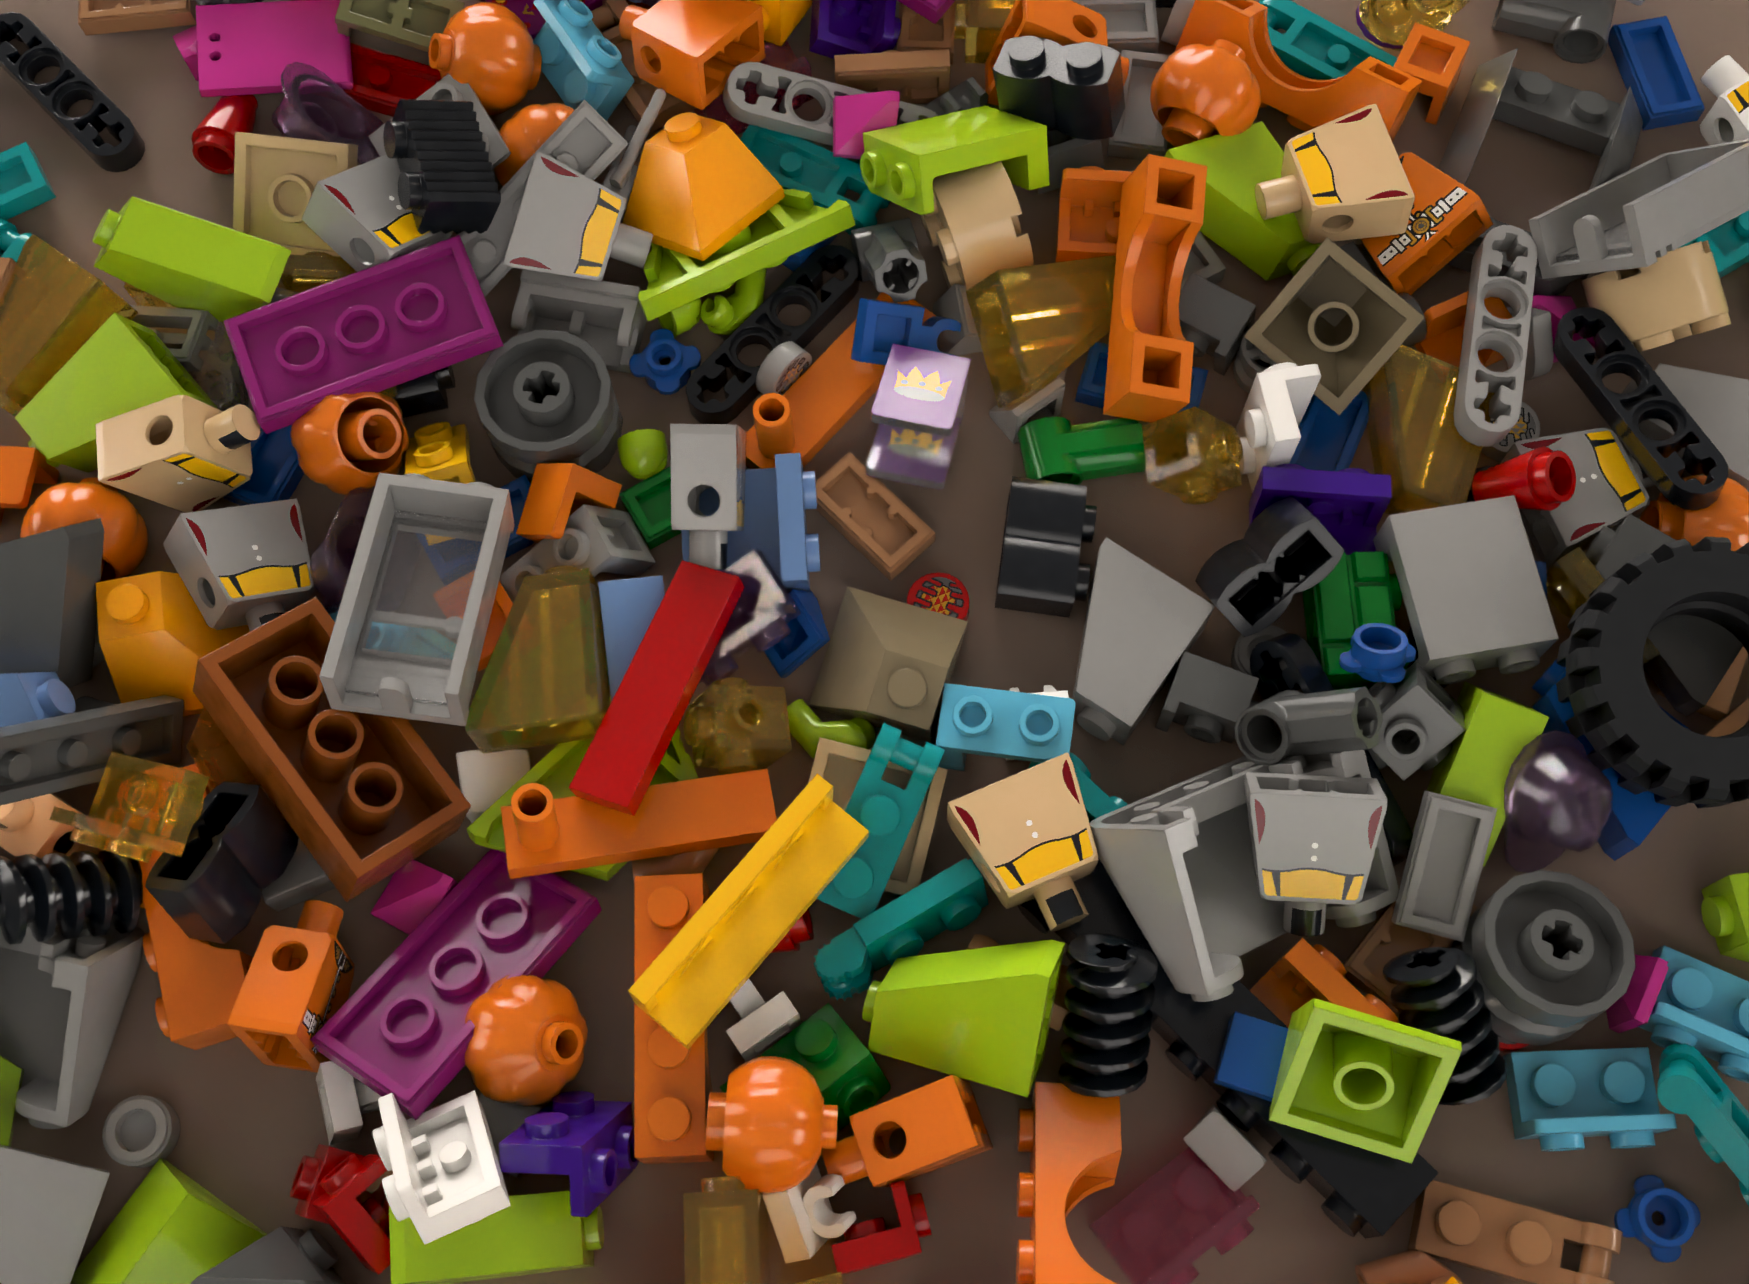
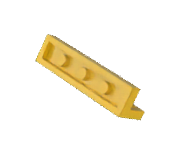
[628,773,869,1049]

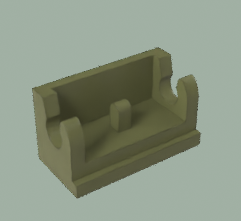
[335,0,465,52]

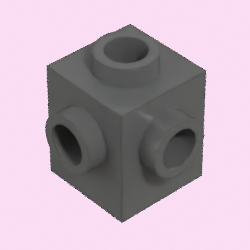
[1368,662,1465,781]

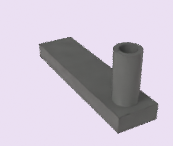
[0,695,184,806]

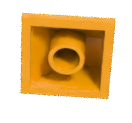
[622,112,785,261]
[95,571,250,717]

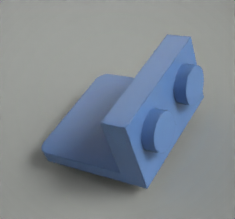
[681,453,821,595]

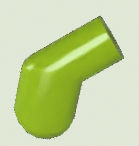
[700,268,767,335]
[778,699,876,759]

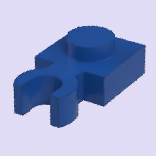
[851,298,962,365]

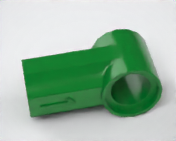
[1017,416,1147,485]

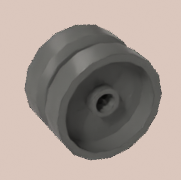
[474,330,623,484]
[1451,870,1636,1046]

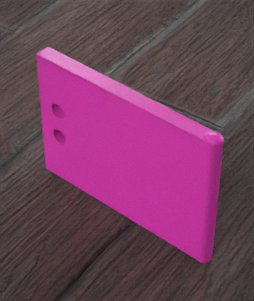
[196,0,353,97]

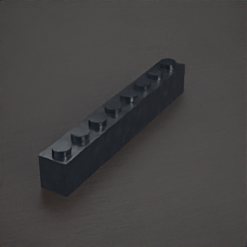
[970,857,1438,1239]

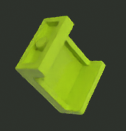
[860,105,1050,215]

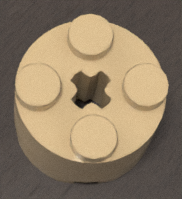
[921,161,1034,290]
[1582,240,1731,352]

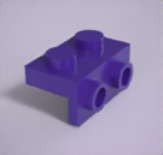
[809,0,901,59]
[1249,464,1392,555]
[499,1091,639,1217]

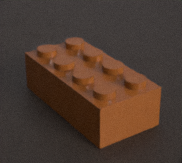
[193,597,471,902]

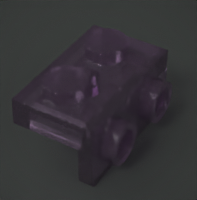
[698,549,802,688]

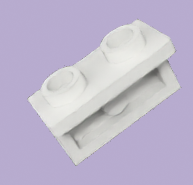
[1233,362,1321,493]
[373,1090,511,1245]

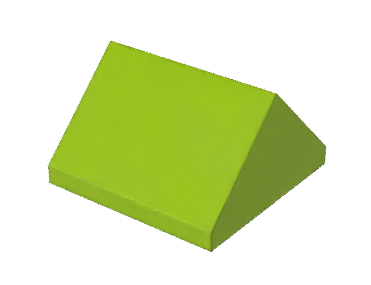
[1269,998,1462,1164]
[70,1158,267,1284]

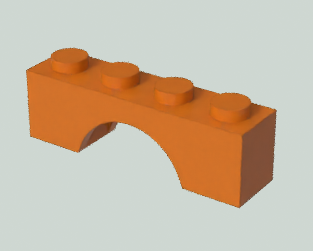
[1175,0,1423,142]
[1103,154,1207,425]
[119,762,253,1050]
[634,873,714,1164]
[1016,1082,1122,1284]

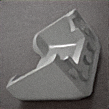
[1090,750,1399,1002]
[0,920,144,1129]

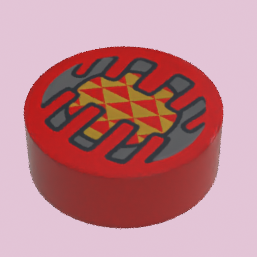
[907,572,969,621]

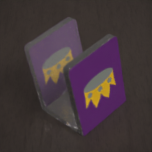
[865,344,971,490]

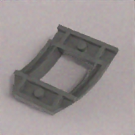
[1438,48,1643,296]

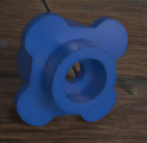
[629,329,701,395]
[1339,623,1416,683]
[1614,1175,1701,1263]

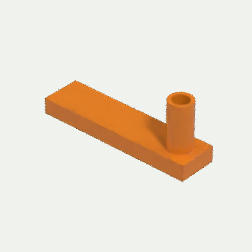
[746,292,936,469]
[501,768,777,879]

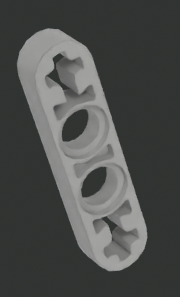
[723,62,938,146]
[1453,225,1537,447]

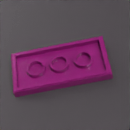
[223,235,504,434]
[310,849,602,1120]

